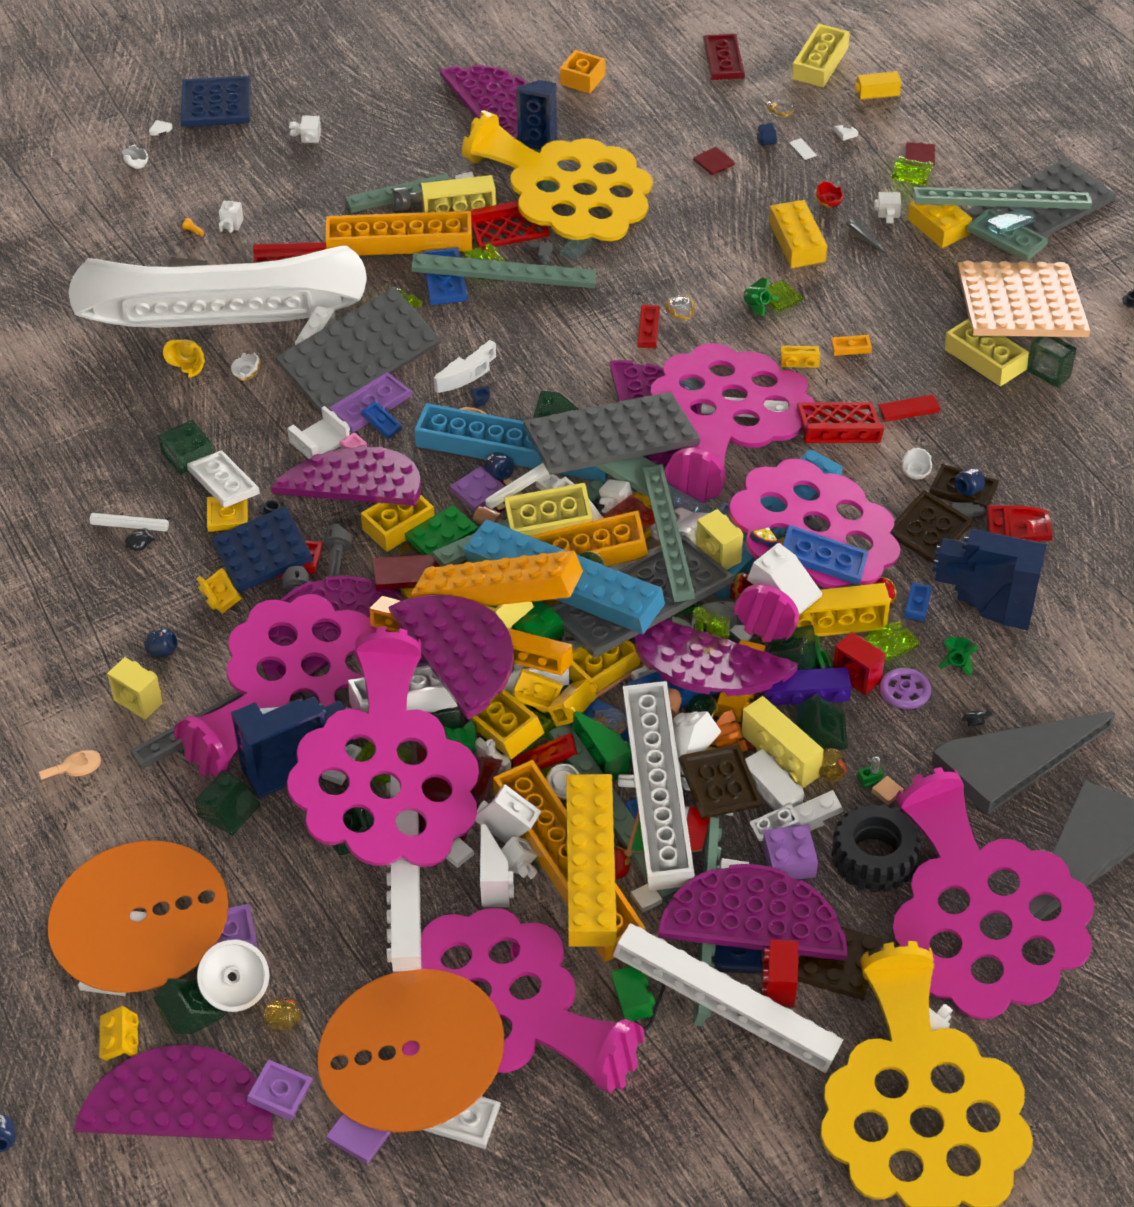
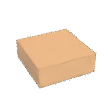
[872,776,904,805]

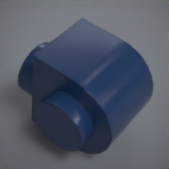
[756,123,777,146]

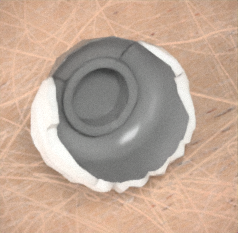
[121,145,148,169]

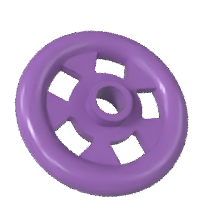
[880,668,931,710]

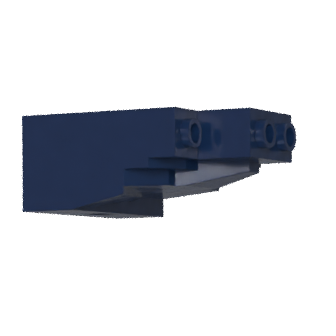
[932,529,1047,630]
[231,697,353,798]

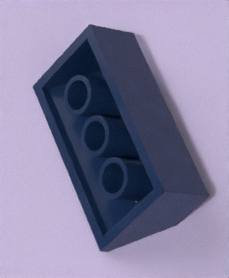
[516,80,557,150]

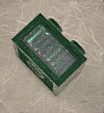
[1026,336,1077,388]
[158,419,213,475]

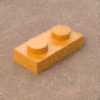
[831,335,872,356]

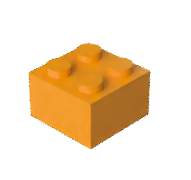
[560,50,605,94]

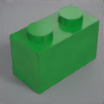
[611,966,656,1022]

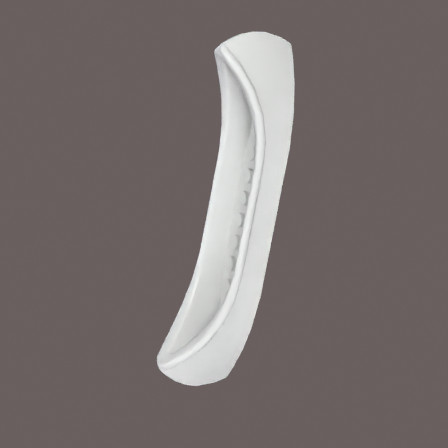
[68,246,367,328]

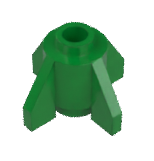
[743,278,779,316]
[939,637,978,676]
[444,720,477,755]

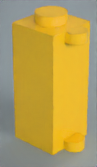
[854,71,902,99]
[547,678,598,727]

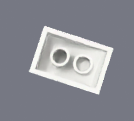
[747,543,822,615]
[673,711,721,775]
[480,824,514,908]

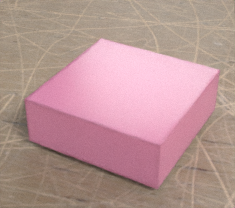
[339,432,367,449]

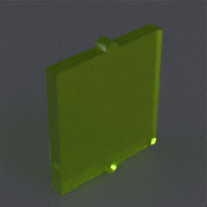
[766,280,803,312]

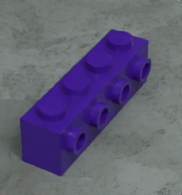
[762,667,851,706]

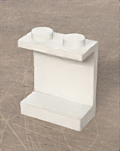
[287,406,350,459]
[475,785,541,844]

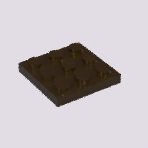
[891,490,973,564]
[678,744,763,819]
[798,927,883,1001]

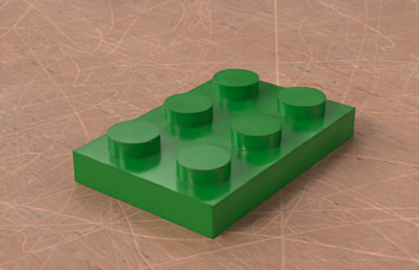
[405,505,478,555]

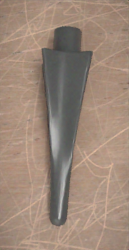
[846,219,884,252]

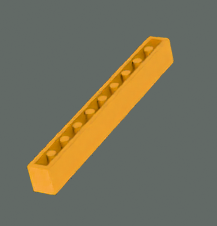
[370,596,573,676]

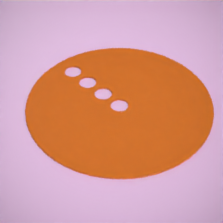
[48,841,228,993]
[318,969,505,1132]

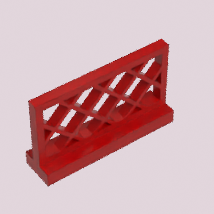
[469,201,549,250]
[253,242,326,263]
[797,402,885,443]

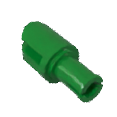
[806,635,834,669]

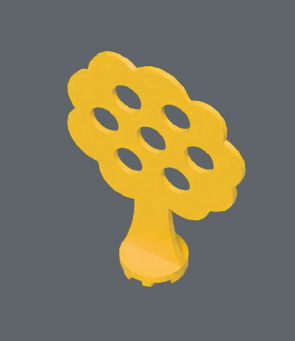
[462,110,653,241]
[821,941,1033,1207]

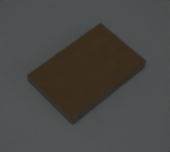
[929,464,999,509]

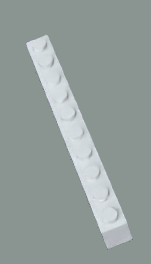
[386,775,421,972]
[613,923,843,1073]

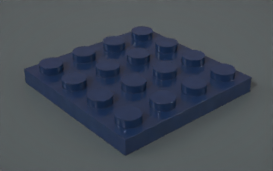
[180,75,251,127]
[211,506,314,593]

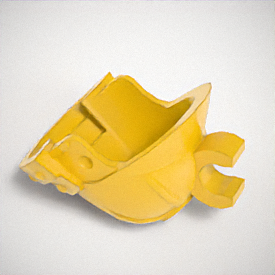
[163,339,205,378]

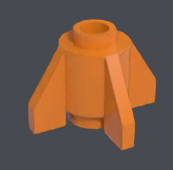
[712,709,748,752]

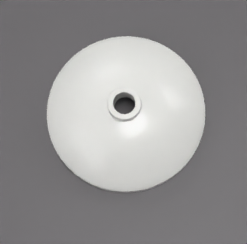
[197,940,269,1012]

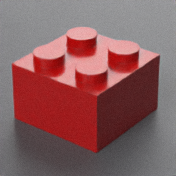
[833,631,886,696]
[762,939,799,1008]

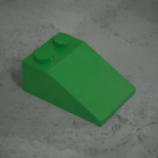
[511,601,564,640]
[572,711,631,782]

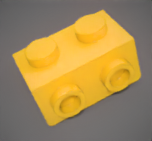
[780,346,820,368]
[197,568,242,614]
[512,668,563,713]
[99,1006,139,1061]

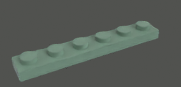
[346,174,450,213]

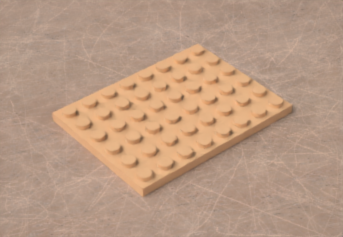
[957,261,1090,337]

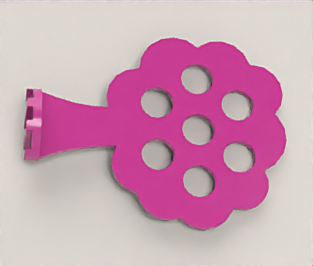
[650,343,814,504]
[728,459,901,643]
[174,594,377,779]
[287,627,479,867]
[893,767,1094,1020]
[393,908,644,1094]

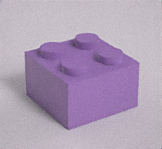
[762,825,818,880]

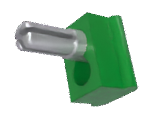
[856,756,884,788]

